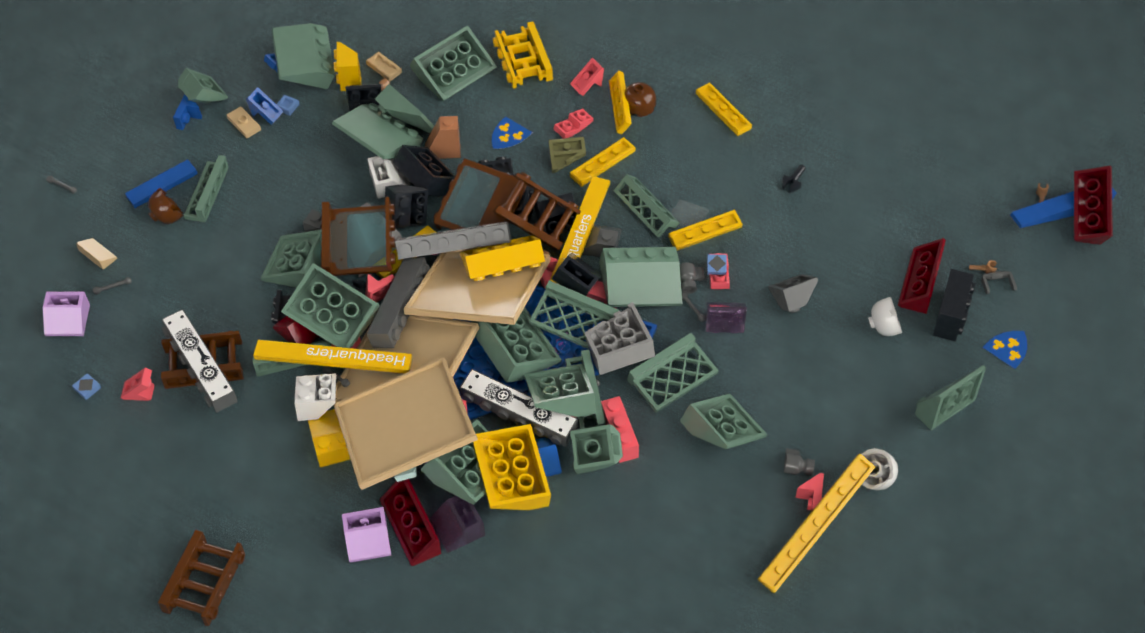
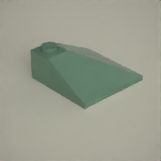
[375,84,434,133]
[260,229,322,288]
[524,364,596,417]
[915,365,986,430]
[680,394,767,449]

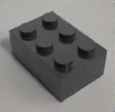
[393,145,455,197]
[933,269,976,342]

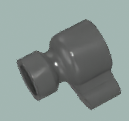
[680,263,705,294]
[783,448,815,475]

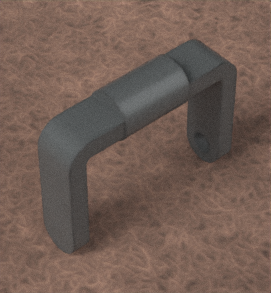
[981,271,1017,294]

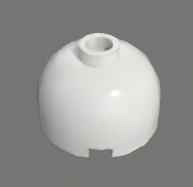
[868,297,902,336]
[862,448,898,491]

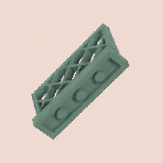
[529,280,619,349]
[627,333,718,413]

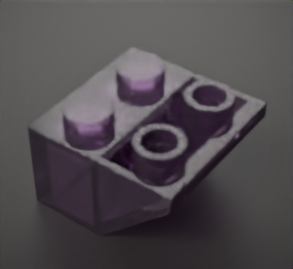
[705,302,747,334]
[430,496,485,553]

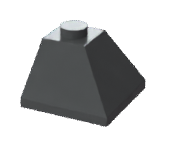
[582,224,622,257]
[768,274,818,313]

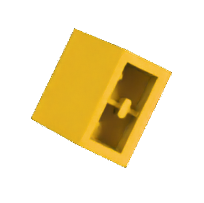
[334,42,362,91]

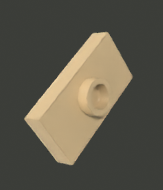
[366,52,402,82]
[227,107,261,139]

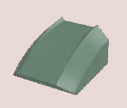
[178,68,228,103]
[570,424,623,474]

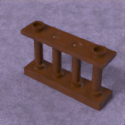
[493,172,581,250]
[161,330,244,389]
[158,530,245,626]

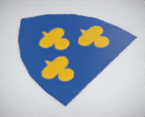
[492,116,533,149]
[982,331,1027,369]

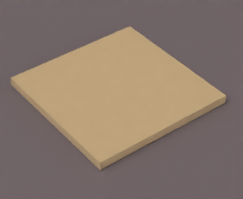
[404,248,551,325]
[335,315,480,403]
[334,357,478,490]

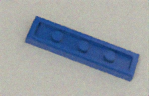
[125,159,198,208]

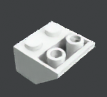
[367,156,412,199]
[294,373,336,421]

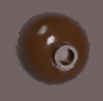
[625,82,656,117]
[148,188,184,224]

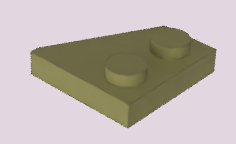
[548,137,586,173]

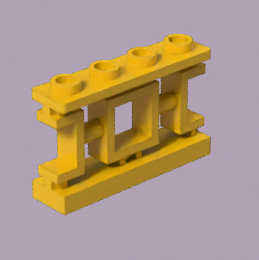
[492,21,553,89]

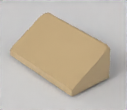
[76,238,117,270]

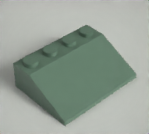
[271,23,335,89]
[409,25,497,101]
[332,103,423,159]
[599,247,682,307]
[281,263,380,348]
[472,307,562,383]
[421,420,489,505]

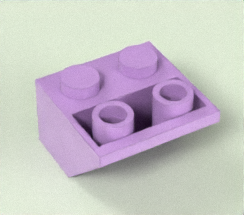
[43,292,90,336]
[342,507,391,563]

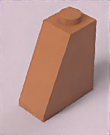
[425,116,461,159]

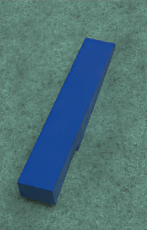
[1010,188,1117,228]

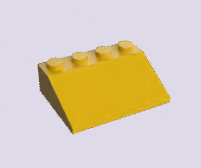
[460,235,545,281]
[308,409,350,468]
[473,424,551,510]

